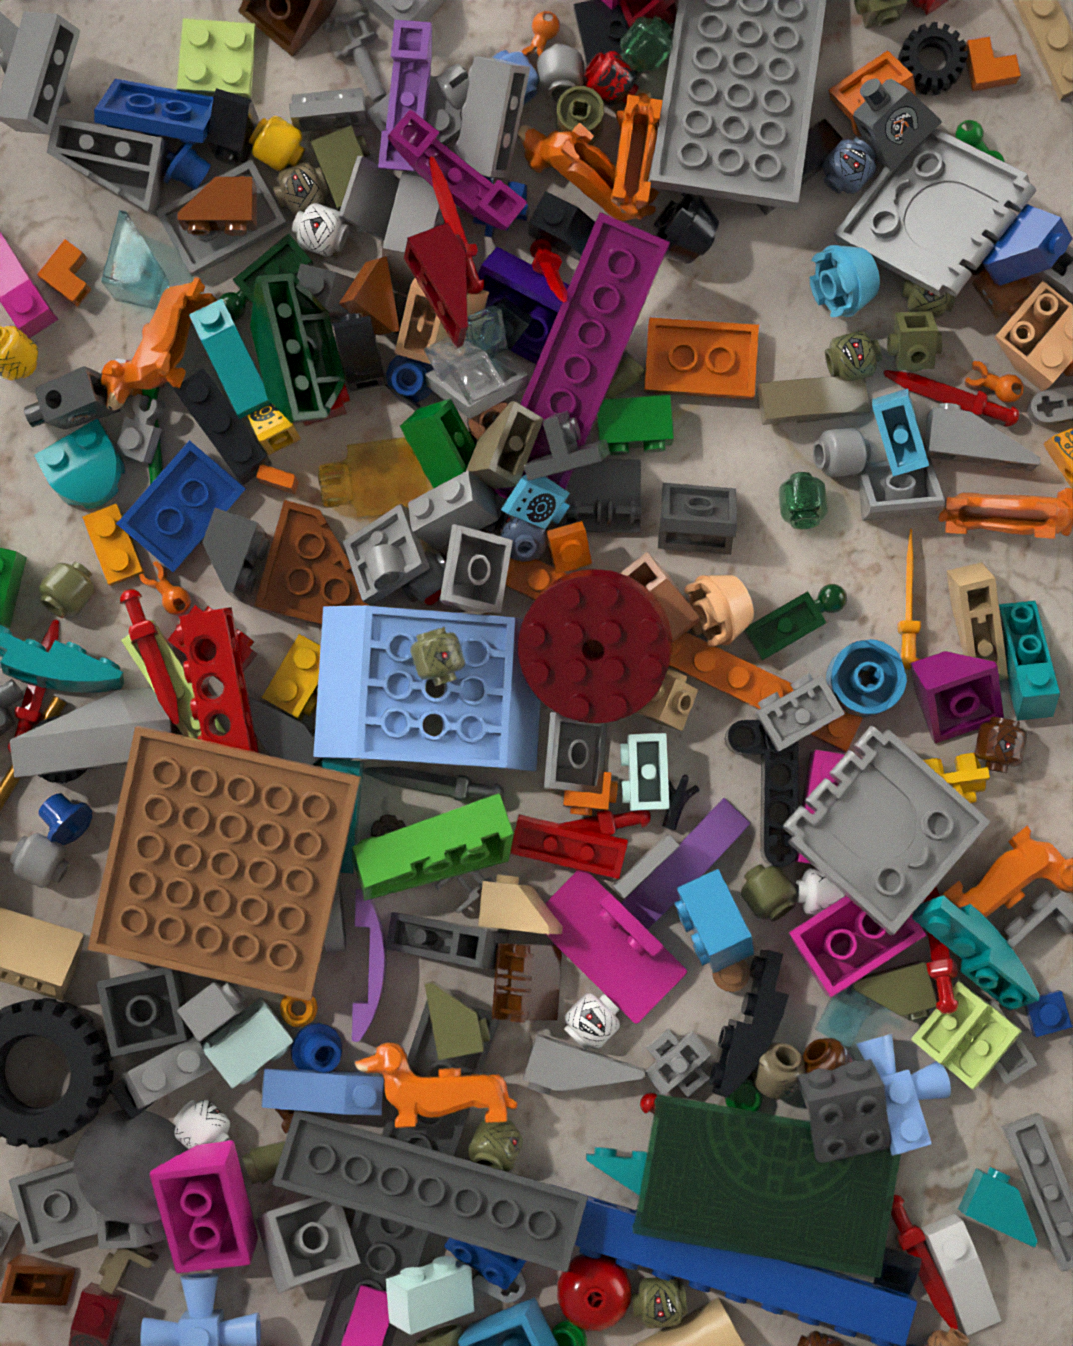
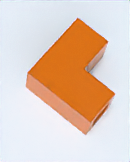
[964,36,1021,91]
[37,239,91,307]

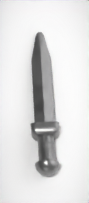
[364,766,504,801]

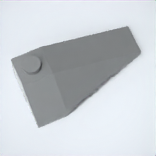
[10,687,171,778]

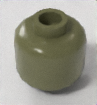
[39,562,95,618]
[741,864,797,922]

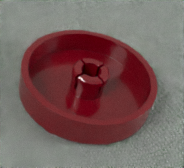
[518,569,672,723]

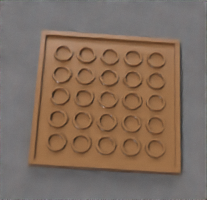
[88,726,361,1001]

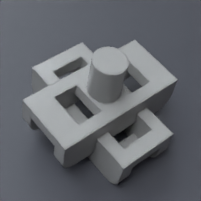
[645,1029,712,1097]

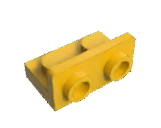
[261,634,320,720]

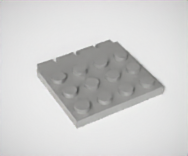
[833,129,1037,297]
[783,726,991,935]

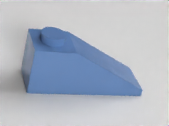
[261,1068,384,1115]

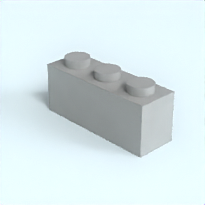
[0,12,80,135]
[454,56,530,178]

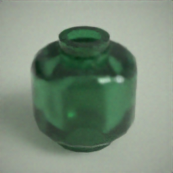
[620,16,673,73]
[778,472,828,529]

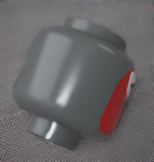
[401,551,447,606]

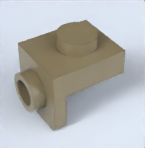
[98,1244,159,1294]

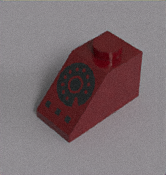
[69,1282,127,1346]

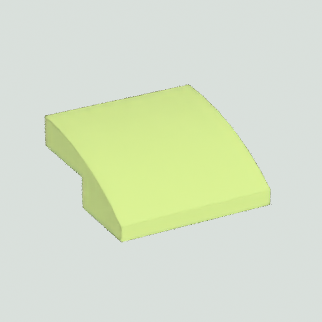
[911,981,1022,1089]

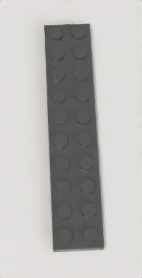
[311,1001,499,1346]

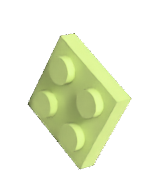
[177,18,257,99]

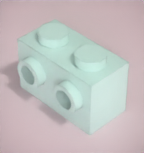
[620,733,669,811]
[201,997,294,1089]
[386,1256,474,1335]

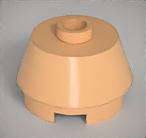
[684,575,754,647]

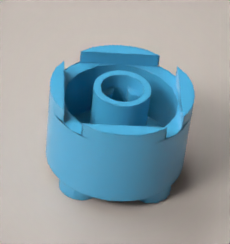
[826,639,907,717]

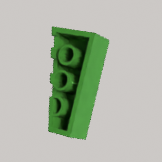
[352,793,514,901]

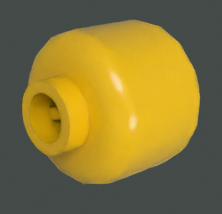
[249,116,306,171]

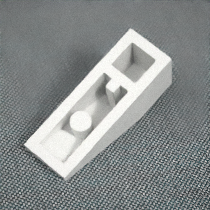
[920,1214,1001,1336]

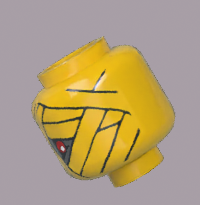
[0,325,38,381]

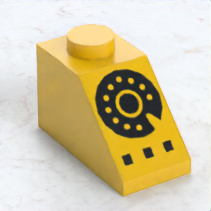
[247,404,301,455]

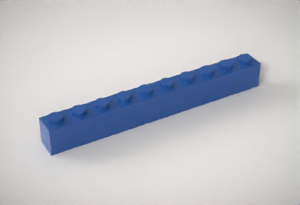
[550,1184,917,1346]

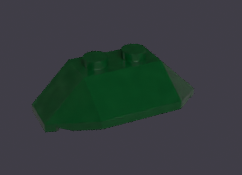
[250,273,345,423]

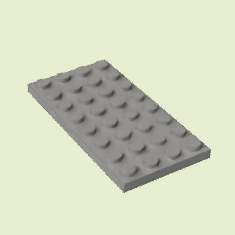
[650,0,826,210]

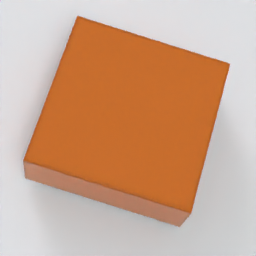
[256,464,299,494]

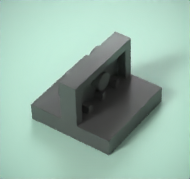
[524,411,610,481]
[658,482,737,555]

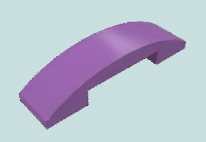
[378,20,432,172]
[621,798,751,930]
[352,889,387,1042]

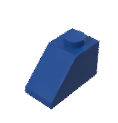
[982,204,1073,285]

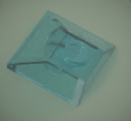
[101,210,169,310]

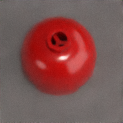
[557,1254,632,1331]

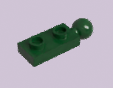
[217,233,313,321]
[744,584,847,661]

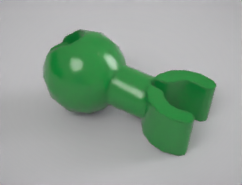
[955,120,1004,162]

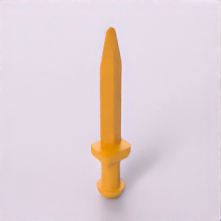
[897,528,921,670]

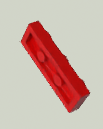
[510,814,628,879]

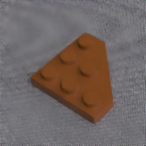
[254,500,370,626]

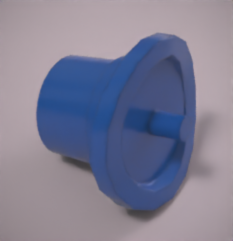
[163,143,211,190]
[386,355,436,402]
[38,793,92,845]
[291,1022,342,1073]

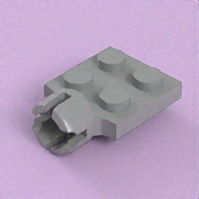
[366,64,469,146]

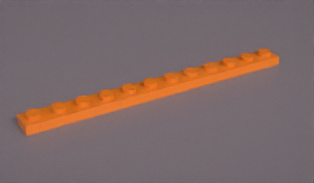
[505,558,863,752]

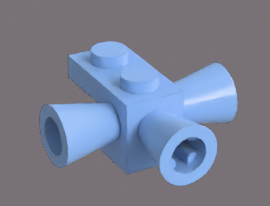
[856,1034,951,1155]
[141,1273,261,1346]

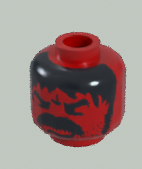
[584,51,639,107]

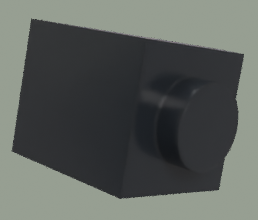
[207,88,260,164]
[528,191,595,261]

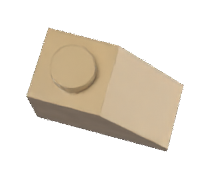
[478,875,563,934]

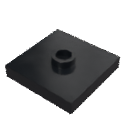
[573,0,660,67]

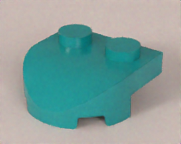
[34,418,125,509]

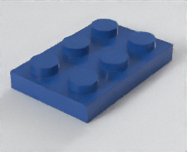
[94,78,213,144]
[116,440,246,573]

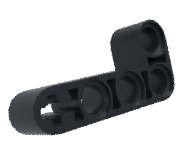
[725,720,799,867]

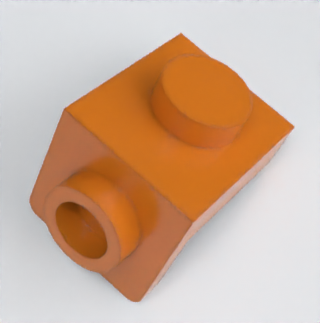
[546,521,592,574]
[563,772,618,816]

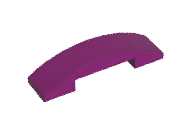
[387,109,528,231]

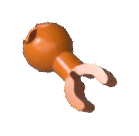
[521,11,560,66]
[965,361,1024,403]
[139,561,191,615]

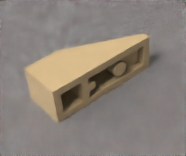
[946,562,1008,681]

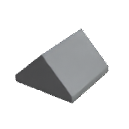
[858,457,945,521]
[544,713,607,794]

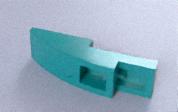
[0,625,124,693]
[912,895,1039,1011]

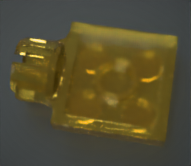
[318,437,428,520]

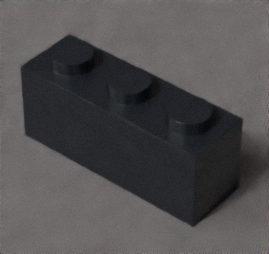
[173,368,273,485]

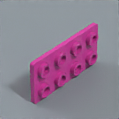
[545,870,687,1024]

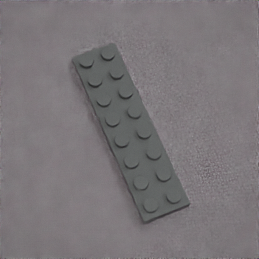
[272,1110,588,1273]

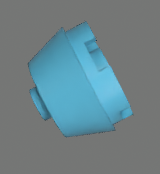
[809,245,880,317]

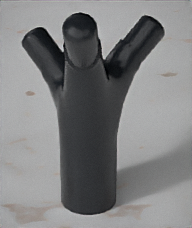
[662,775,700,830]

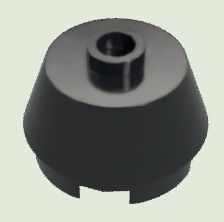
[653,193,719,264]

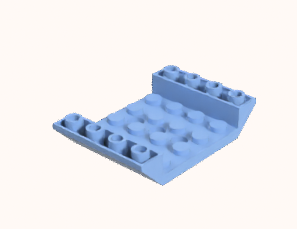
[313,606,541,771]

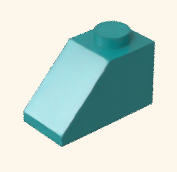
[958,1166,1038,1248]

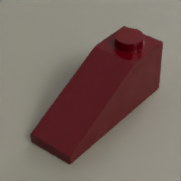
[404,222,468,348]

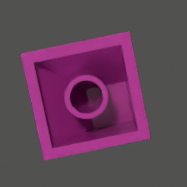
[910,651,1004,744]

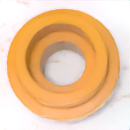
[280,995,318,1027]

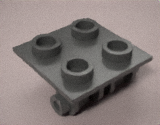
[567,459,642,533]

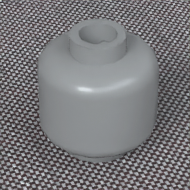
[537,44,585,102]
[813,428,871,477]
[10,833,70,888]

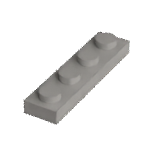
[1002,1113,1073,1272]

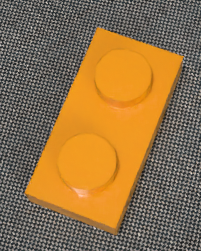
[82,503,145,586]

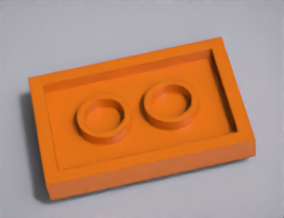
[644,317,759,400]

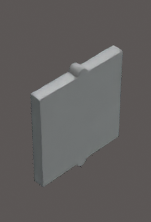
[338,156,400,241]

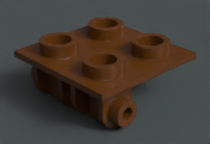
[492,943,562,1023]

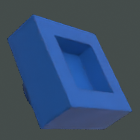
[1024,990,1072,1037]

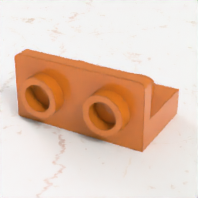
[828,50,916,137]

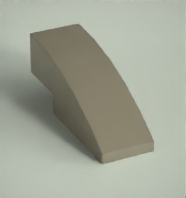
[757,377,870,425]

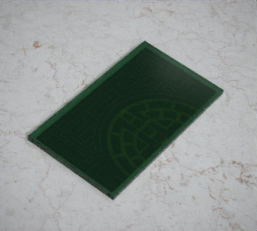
[632,1093,901,1278]

